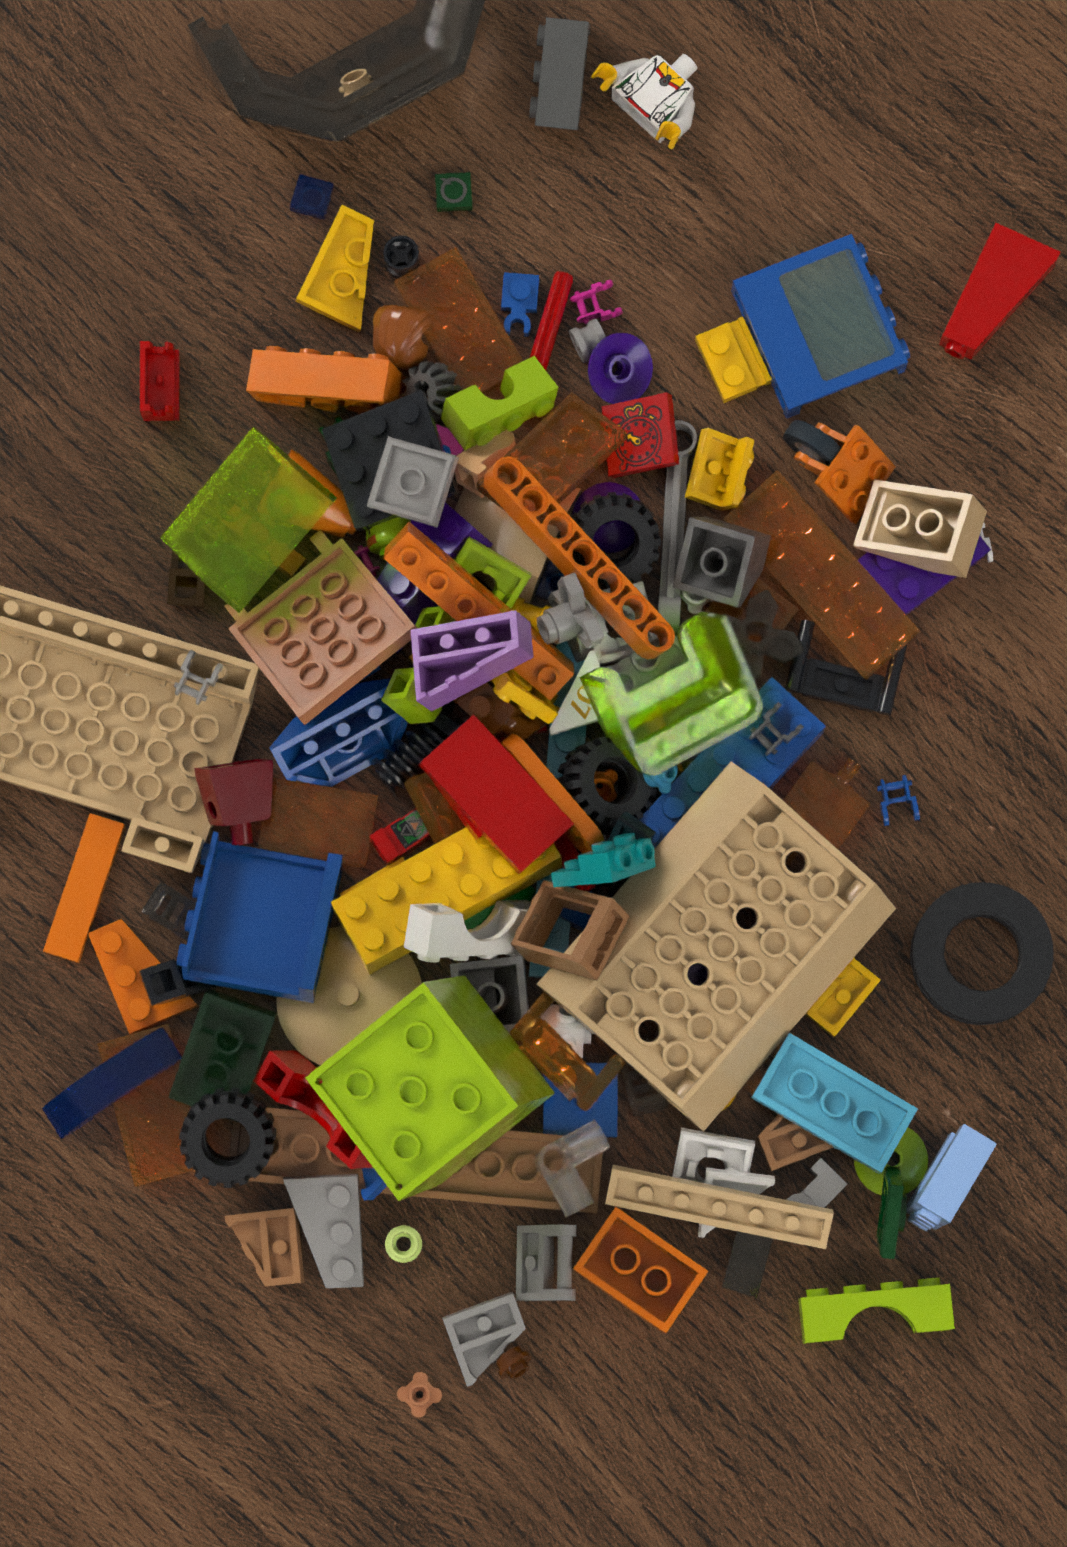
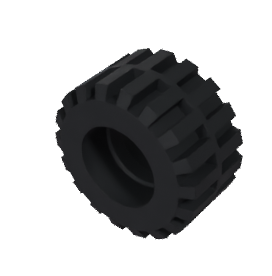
[571,492,661,588]
[557,736,657,832]
[179,1087,276,1188]

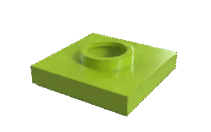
[432,536,531,609]

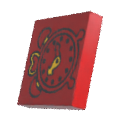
[601,392,679,478]

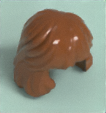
[373,305,437,370]

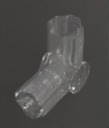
[535,1119,610,1218]

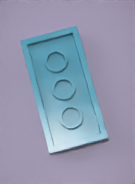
[751,1033,918,1174]

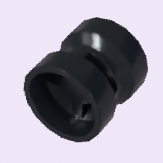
[383,235,420,280]

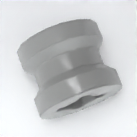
[569,318,606,363]

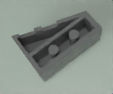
[529,17,591,130]

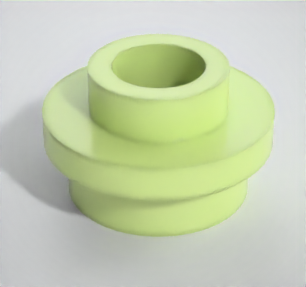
[385,1225,422,1263]

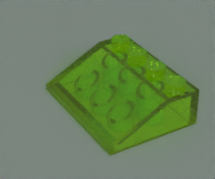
[160,427,337,613]

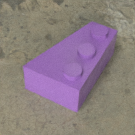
[411,610,533,712]

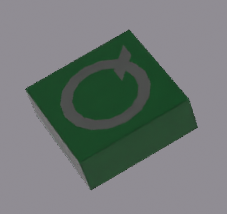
[435,172,473,212]

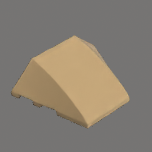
[454,482,581,604]

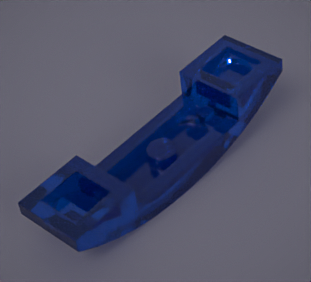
[42,1027,183,1139]

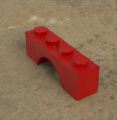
[253,1050,373,1169]

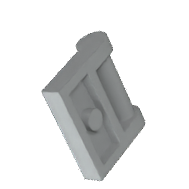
[516,1224,577,1301]

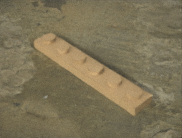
[605,1165,834,1249]

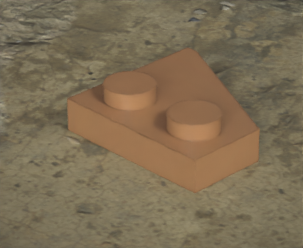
[757,1114,834,1172]
[225,1208,305,1287]

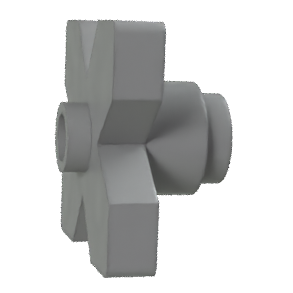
[537,572,605,663]

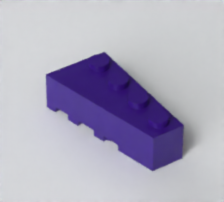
[377,502,493,654]

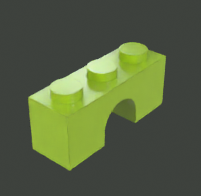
[441,356,559,450]
[381,606,456,724]

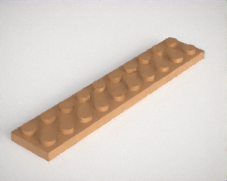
[230,1107,604,1214]

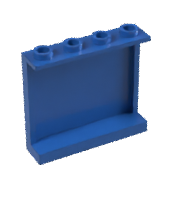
[177,831,343,1003]

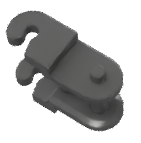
[749,702,804,756]

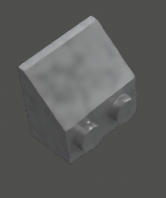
[672,516,771,607]
[450,956,531,1034]

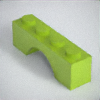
[798,1278,955,1344]

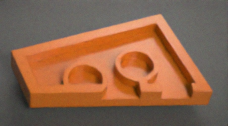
[88,919,199,1035]

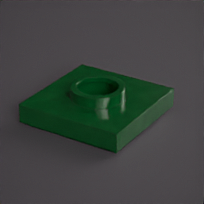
[876,1166,907,1259]

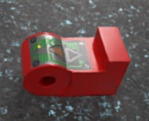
[370,803,443,866]

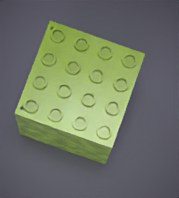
[305,975,555,1201]

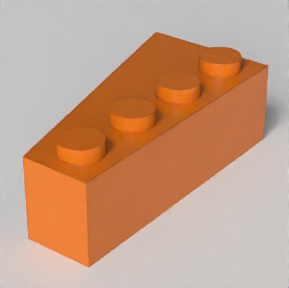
[246,346,406,415]

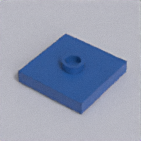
[543,1062,618,1138]

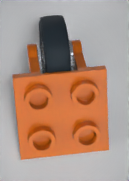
[783,420,896,524]

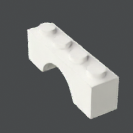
[404,900,534,963]

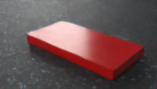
[418,714,574,874]

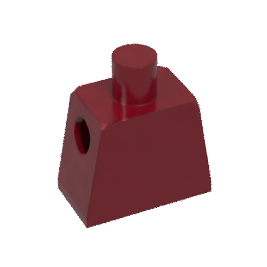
[194,759,273,845]

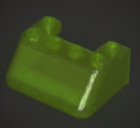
[579,611,763,776]

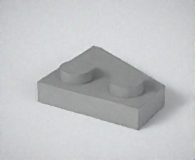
[442,1292,526,1387]

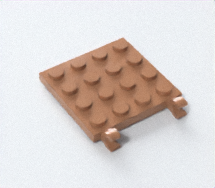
[224,530,417,725]

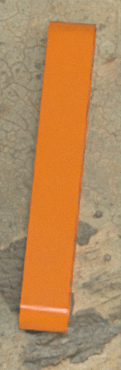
[483,457,675,660]

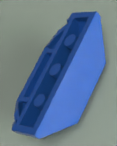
[269,678,408,787]

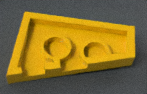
[295,205,374,333]

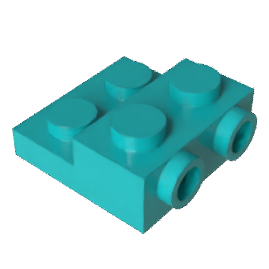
[551,833,656,887]

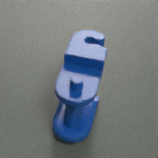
[877,775,920,826]

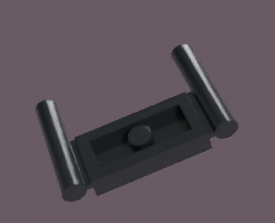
[785,620,907,716]

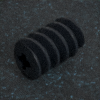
[372,723,445,799]

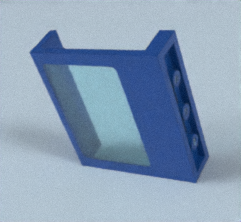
[731,234,910,419]

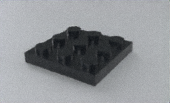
[322,390,459,532]

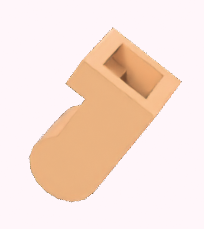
[455,430,519,498]

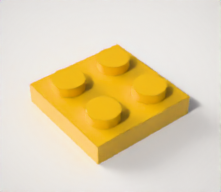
[490,669,558,724]

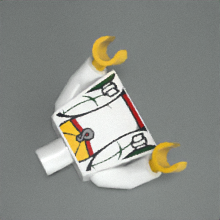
[591,54,697,149]

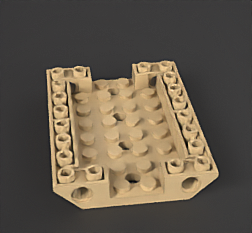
[536,762,896,1132]

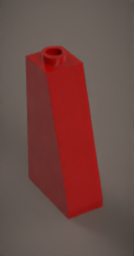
[939,222,1061,359]

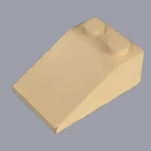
[853,479,987,578]

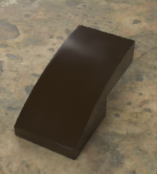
[167,531,211,607]

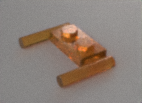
[510,991,625,1111]

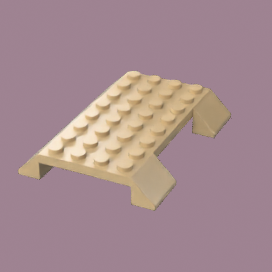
[0,585,260,873]

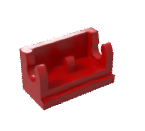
[140,341,180,421]

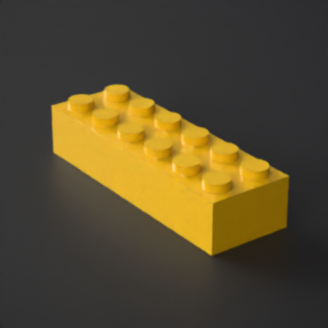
[331,827,562,975]

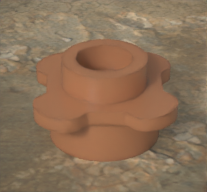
[397,1372,442,1417]

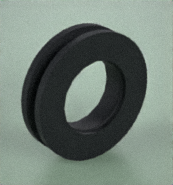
[910,882,1054,1025]

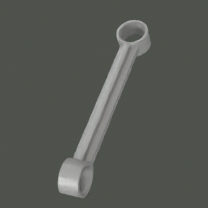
[658,420,697,633]

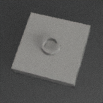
[367,436,459,528]

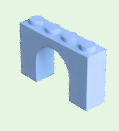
[906,1124,997,1232]

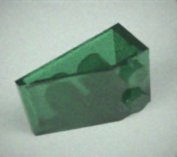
[168,989,278,1122]

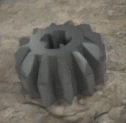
[399,361,462,422]

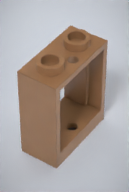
[511,880,630,981]

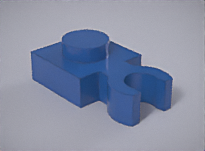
[501,272,539,337]

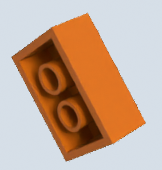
[573,1207,708,1334]

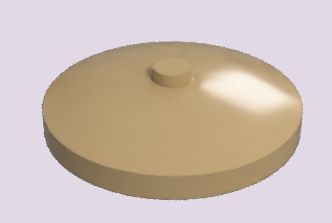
[276,926,422,1066]

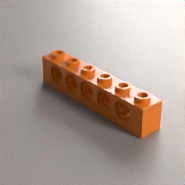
[384,522,574,701]

